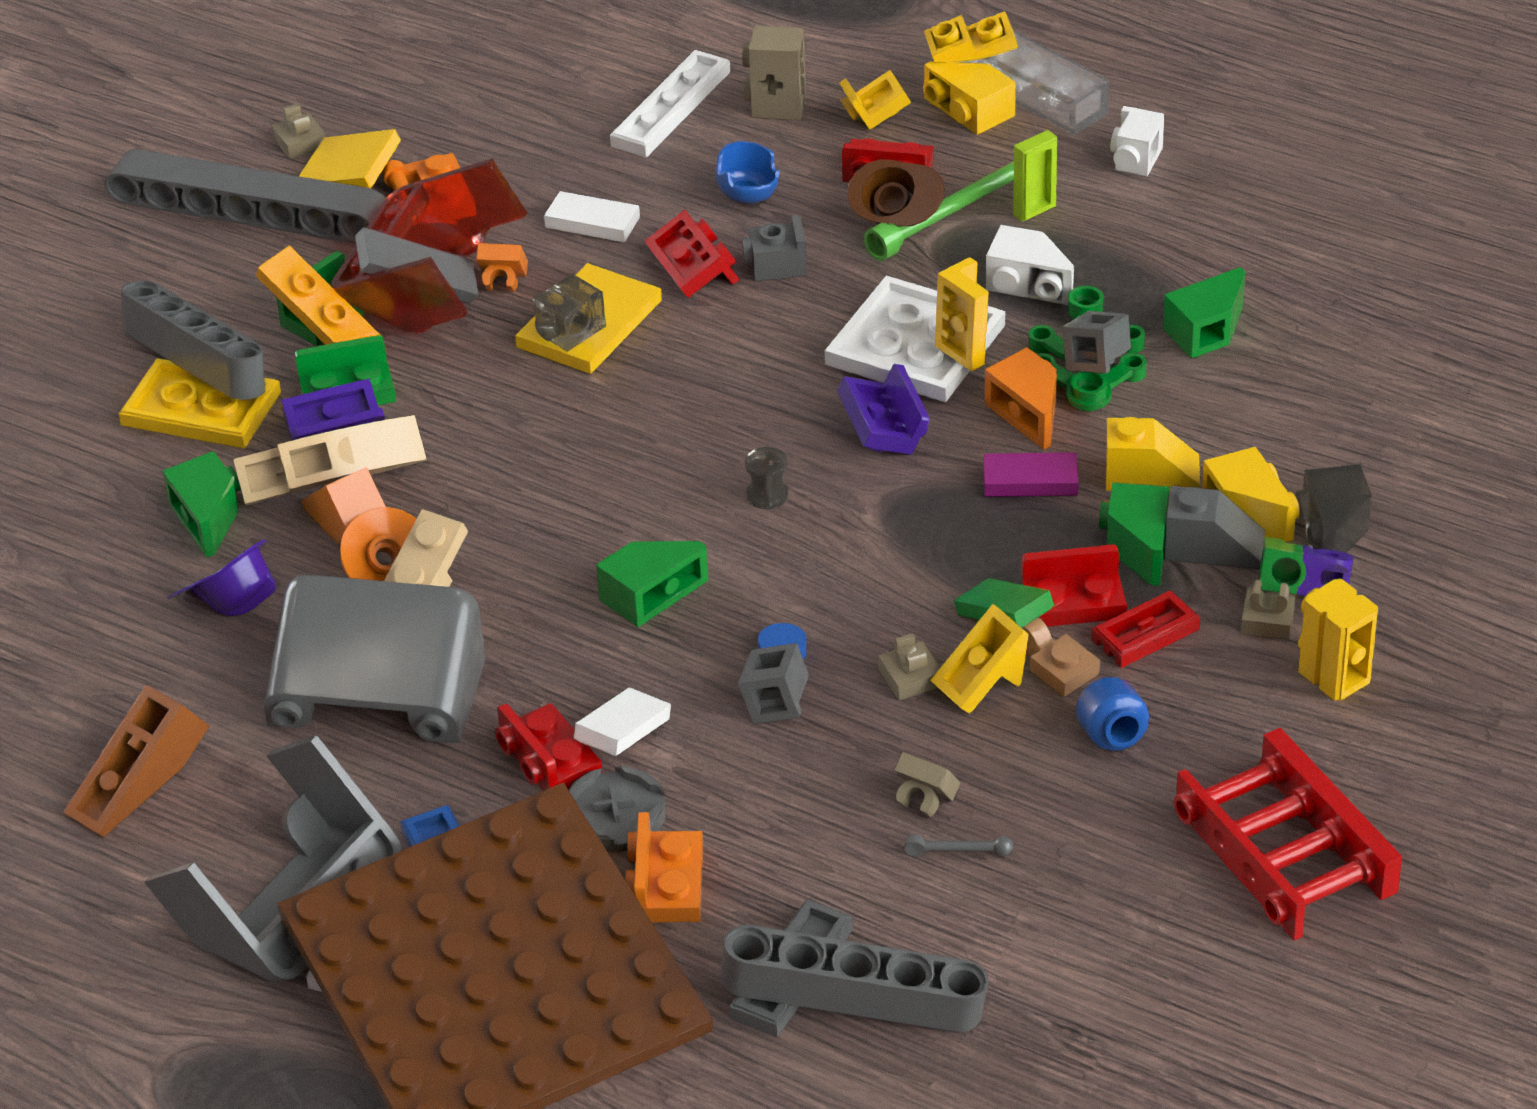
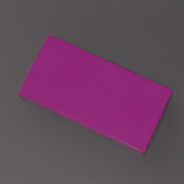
[984,452,1079,497]

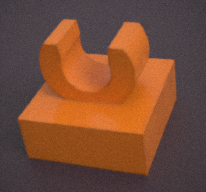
[476,243,528,292]

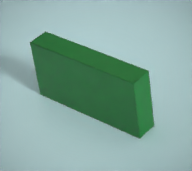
[953,578,1054,628]

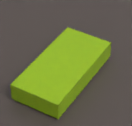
[1013,130,1057,222]

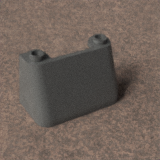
[264,575,486,743]

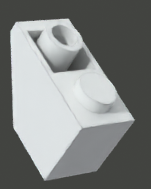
[986,225,1074,305]

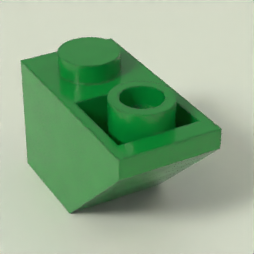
[1163,267,1245,359]

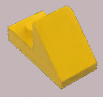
[930,604,1029,714]

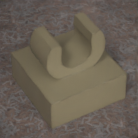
[271,103,326,159]
[1241,580,1296,640]
[878,633,941,701]
[895,752,961,817]

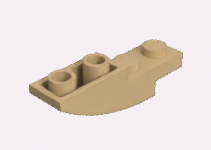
[233,415,427,506]
[384,509,468,587]

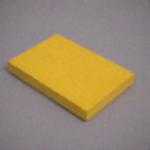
[515,263,662,374]
[119,358,281,449]

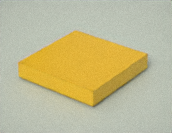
[299,129,401,189]

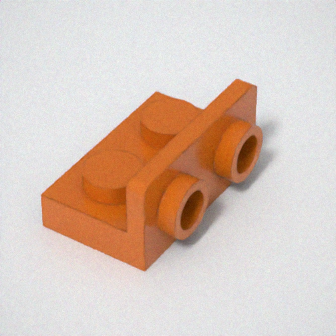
[625,812,703,923]

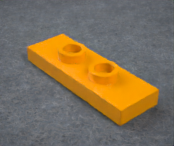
[255,245,380,345]

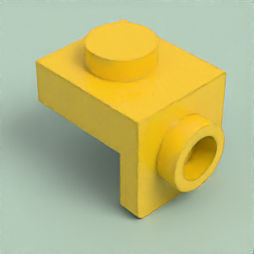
[839,70,911,130]

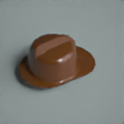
[847,159,945,227]

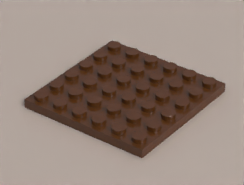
[278,782,713,1109]

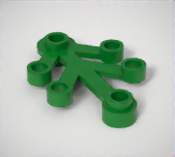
[1028,286,1147,412]

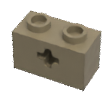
[742,26,806,120]

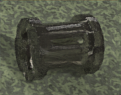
[745,447,789,509]

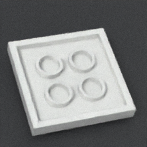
[825,275,1005,402]

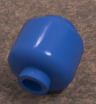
[1076,677,1150,751]

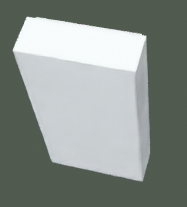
[544,191,640,242]
[574,687,671,756]

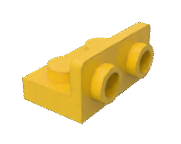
[935,257,989,371]

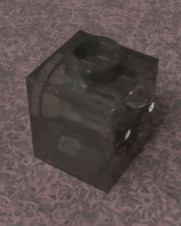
[533,273,606,352]

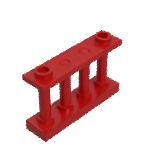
[1173,727,1402,941]

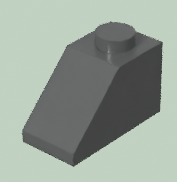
[1165,486,1265,569]

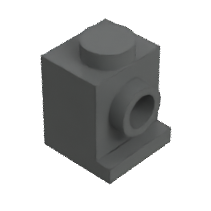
[741,215,807,281]
[1063,311,1131,373]
[738,643,809,724]

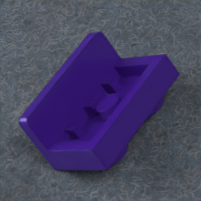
[837,363,929,455]
[281,378,385,441]

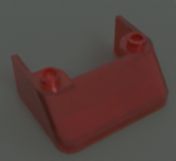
[331,158,527,334]

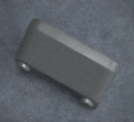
[144,735,402,982]

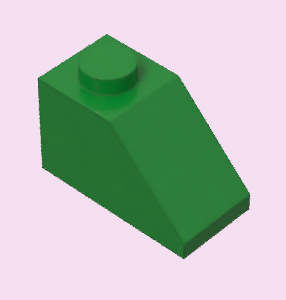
[162,451,241,558]
[1099,482,1170,586]
[596,541,708,628]

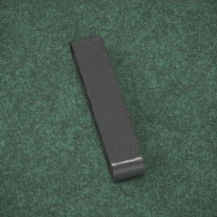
[121,281,265,400]
[721,925,989,1032]

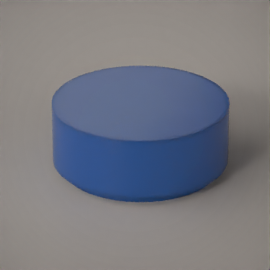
[758,623,807,660]

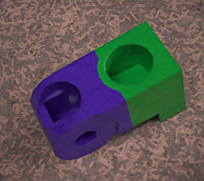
[1258,537,1354,595]

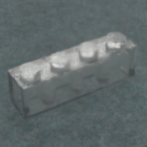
[958,16,1109,135]

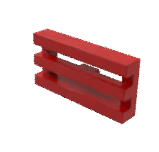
[1092,590,1200,668]

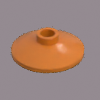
[340,507,417,581]

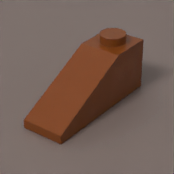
[63,684,210,837]

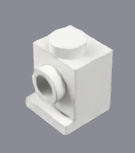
[1110,106,1164,176]

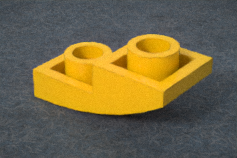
[924,11,1019,62]

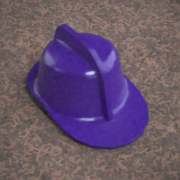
[167,539,276,616]

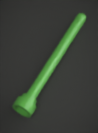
[864,161,1014,261]

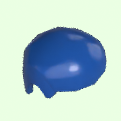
[715,141,780,204]

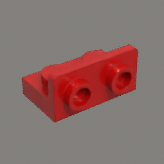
[842,138,934,182]
[644,209,740,298]
[1021,545,1127,627]
[495,703,603,791]

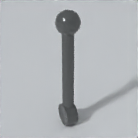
[905,835,1014,857]

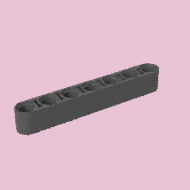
[105,149,389,244]

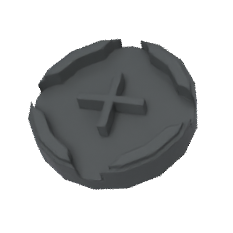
[569,766,666,851]

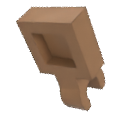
[1022,617,1100,697]

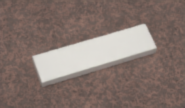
[610,50,730,158]

